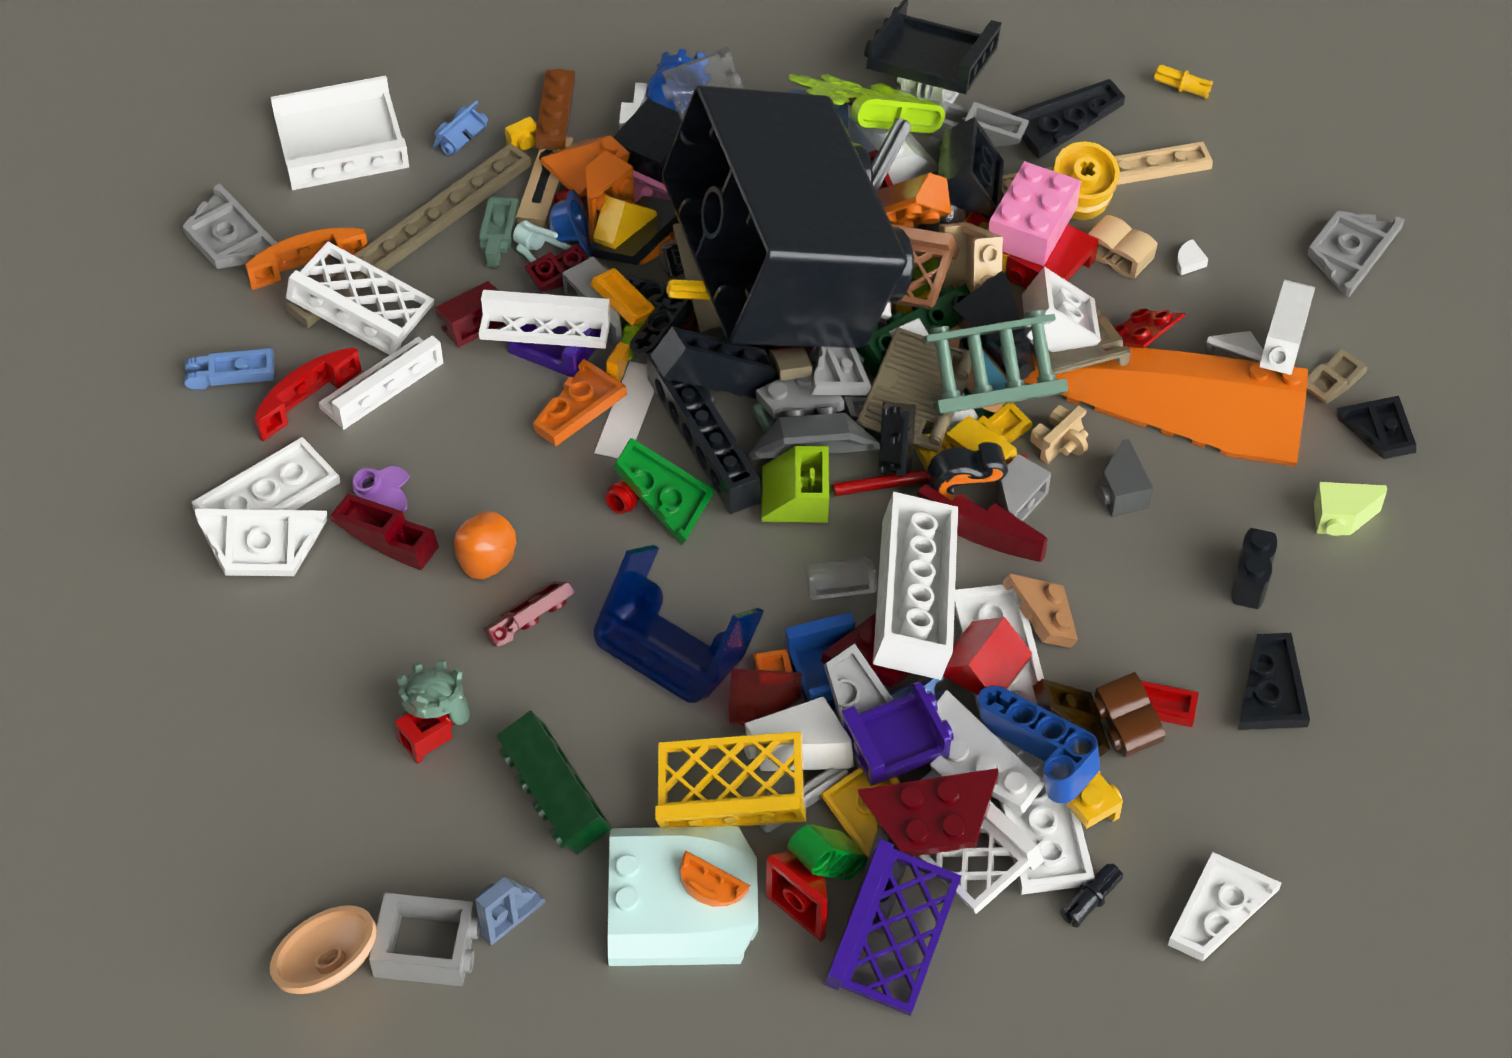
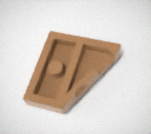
[1002,574,1078,648]

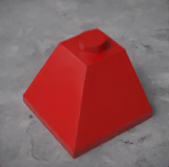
[766,851,828,942]

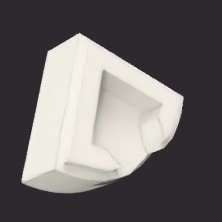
[1177,239,1208,276]

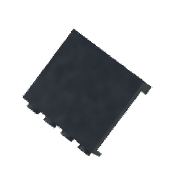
[864,0,1002,95]

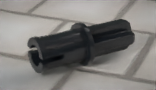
[1060,863,1123,927]

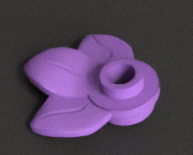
[352,466,410,512]

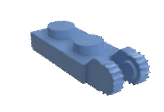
[184,348,275,390]

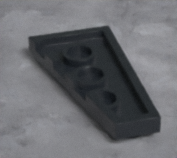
[1010,79,1125,159]

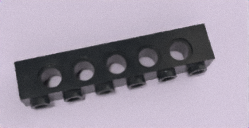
[646,352,760,514]

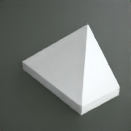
[1206,331,1263,362]

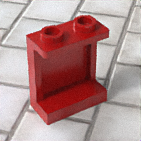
[1005,224,1099,289]

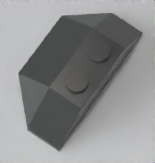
[747,407,880,460]

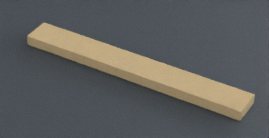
[1002,142,1213,195]

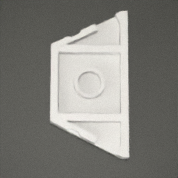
[195,509,327,576]

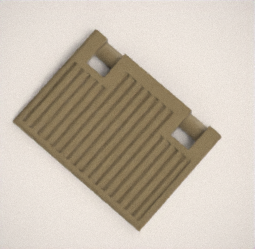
[1024,306,1131,375]
[856,327,972,453]

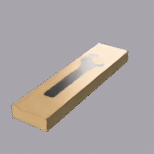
[516,137,574,228]

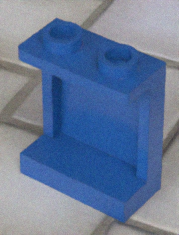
[784,612,855,710]

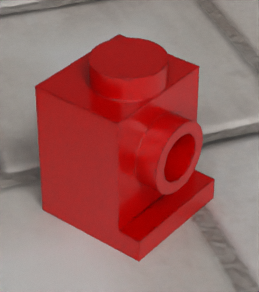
[395,713,454,764]

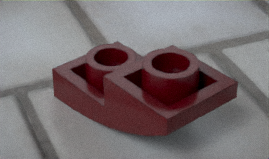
[524,243,589,292]

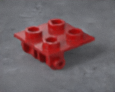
[1114,308,1186,348]

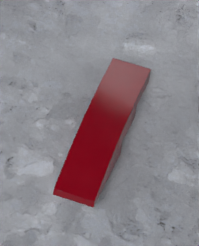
[917,484,1048,562]

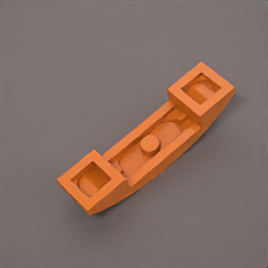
[245,228,368,290]

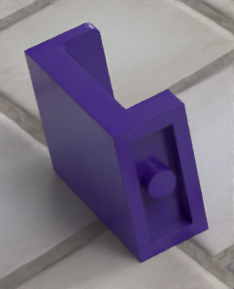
[507,291,601,377]
[841,682,954,786]

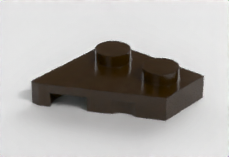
[1032,679,1110,757]

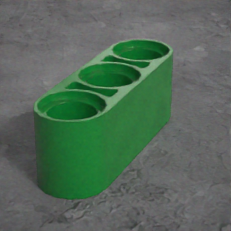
[787,824,868,880]

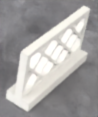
[286,242,435,355]
[916,756,1043,914]

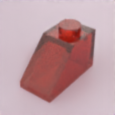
[729,669,802,726]

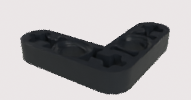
[625,276,694,364]

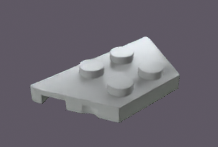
[183,183,277,269]
[1307,211,1405,298]

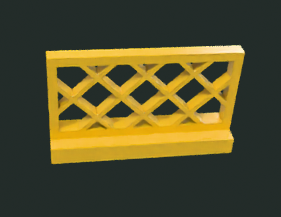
[655,731,806,827]

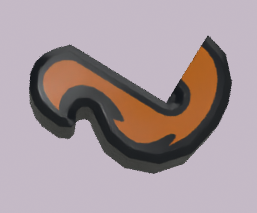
[927,442,1008,501]

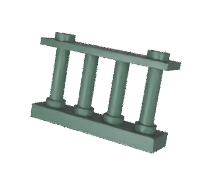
[922,310,1069,415]

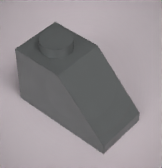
[1098,439,1153,517]

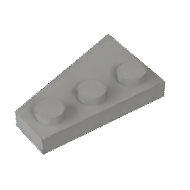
[824,643,894,770]

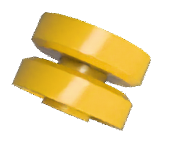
[1052,141,1120,220]

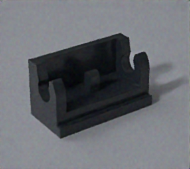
[878,401,916,476]

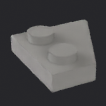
[756,366,844,418]

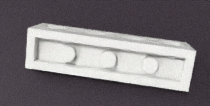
[479,290,611,349]
[319,335,443,430]

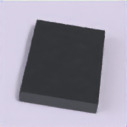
[588,196,679,265]

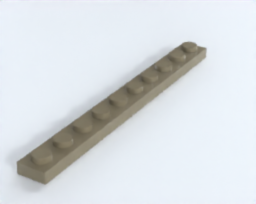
[286,143,532,328]

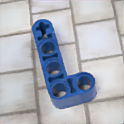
[978,686,1100,803]

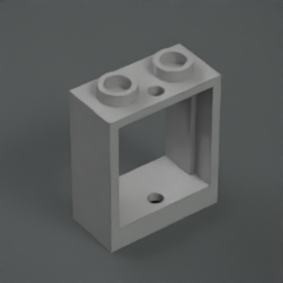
[369,893,480,987]

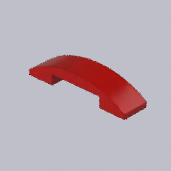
[254,347,362,442]

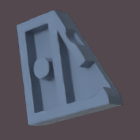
[475,877,546,946]

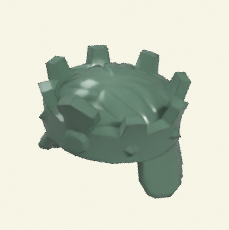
[397,659,470,725]

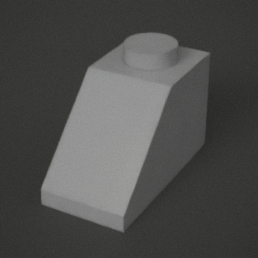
[997,454,1051,521]

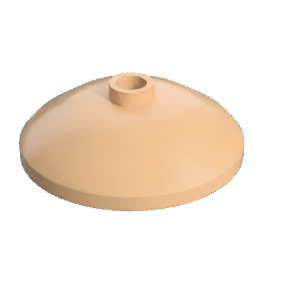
[270,905,377,994]

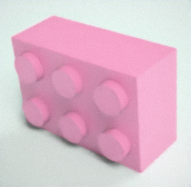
[988,161,1081,266]

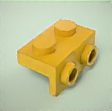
[1043,771,1123,829]

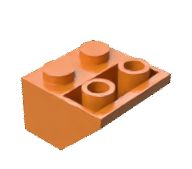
[585,150,635,242]
[877,173,951,228]

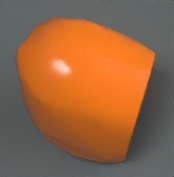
[454,511,517,580]

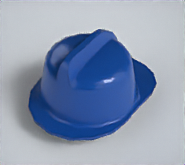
[549,190,591,256]

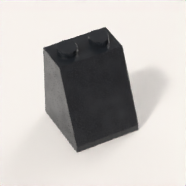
[952,271,1035,380]

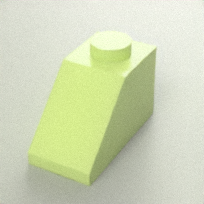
[1314,482,1387,536]

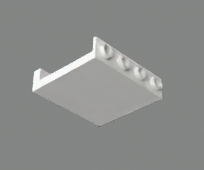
[270,75,409,190]

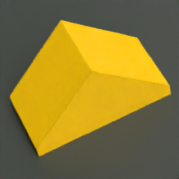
[593,195,657,249]

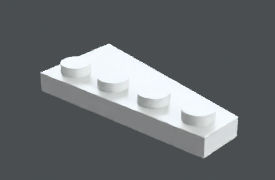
[937,690,1044,813]

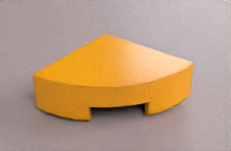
[606,342,630,382]

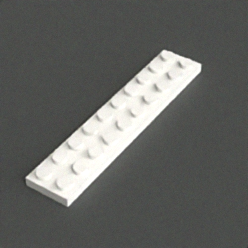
[954,584,1095,895]

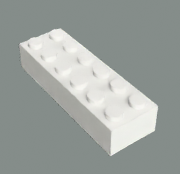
[873,492,958,680]

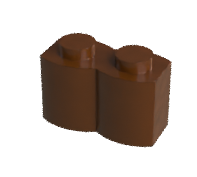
[1092,672,1166,757]

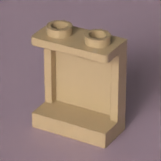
[938,222,1003,294]

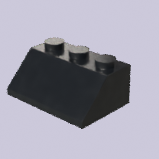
[938,117,1004,216]

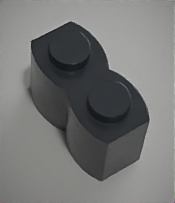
[1231,528,1277,609]

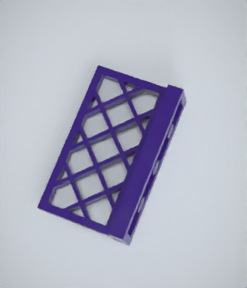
[824,839,962,1016]

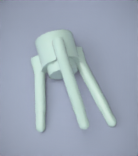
[513,220,590,263]

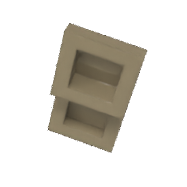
[768,346,812,381]
[1307,348,1367,404]

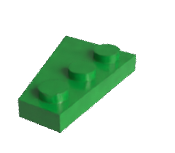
[612,438,715,545]

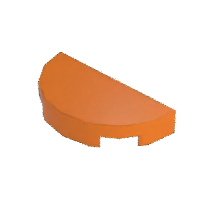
[679,850,751,907]

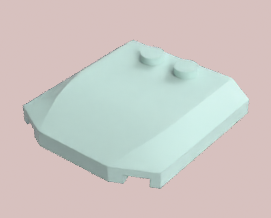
[608,826,758,966]

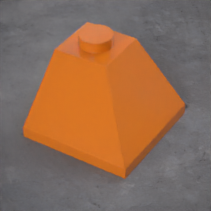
[540,135,630,198]

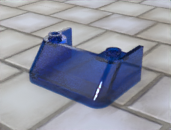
[593,545,764,703]

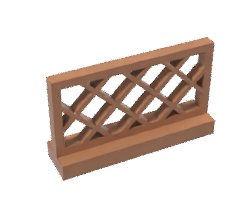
[892,224,960,310]

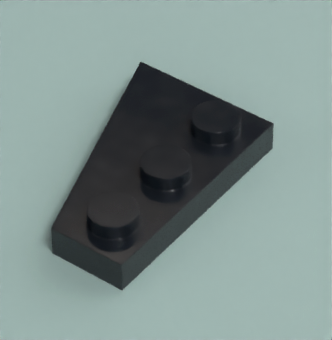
[1238,633,1310,730]

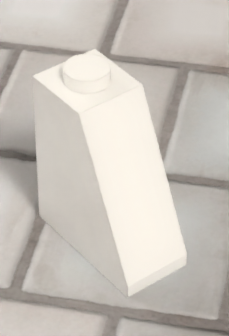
[744,696,854,771]

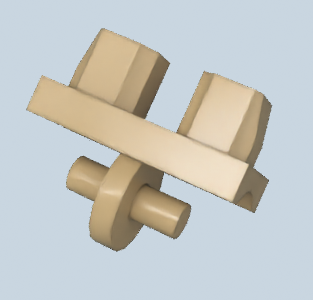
[1030,405,1088,464]

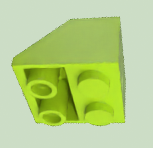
[762,446,829,523]

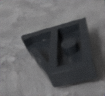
[1337,396,1416,459]

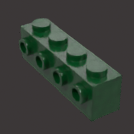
[856,284,970,379]
[496,710,612,855]

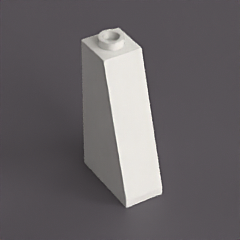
[1259,280,1315,375]

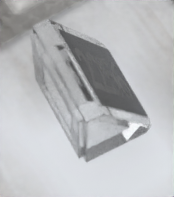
[659,238,684,279]

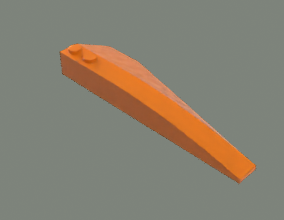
[1023,347,1308,467]

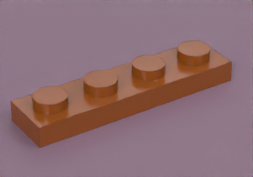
[535,69,575,149]

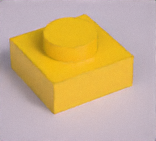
[505,116,537,152]

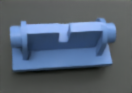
[432,100,488,155]

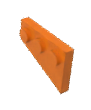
[533,358,627,446]

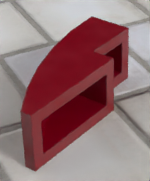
[329,493,439,570]

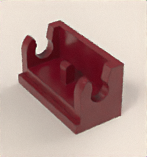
[435,281,505,348]

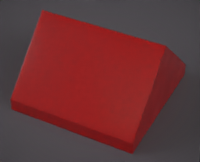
[943,617,1032,695]

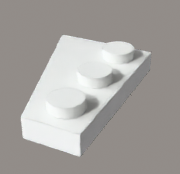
[1168,852,1281,961]

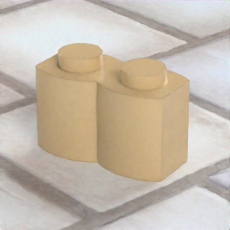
[1088,215,1158,279]

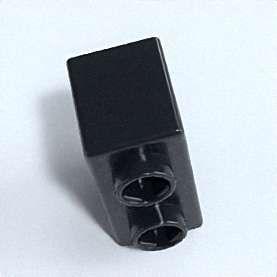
[662,85,914,348]

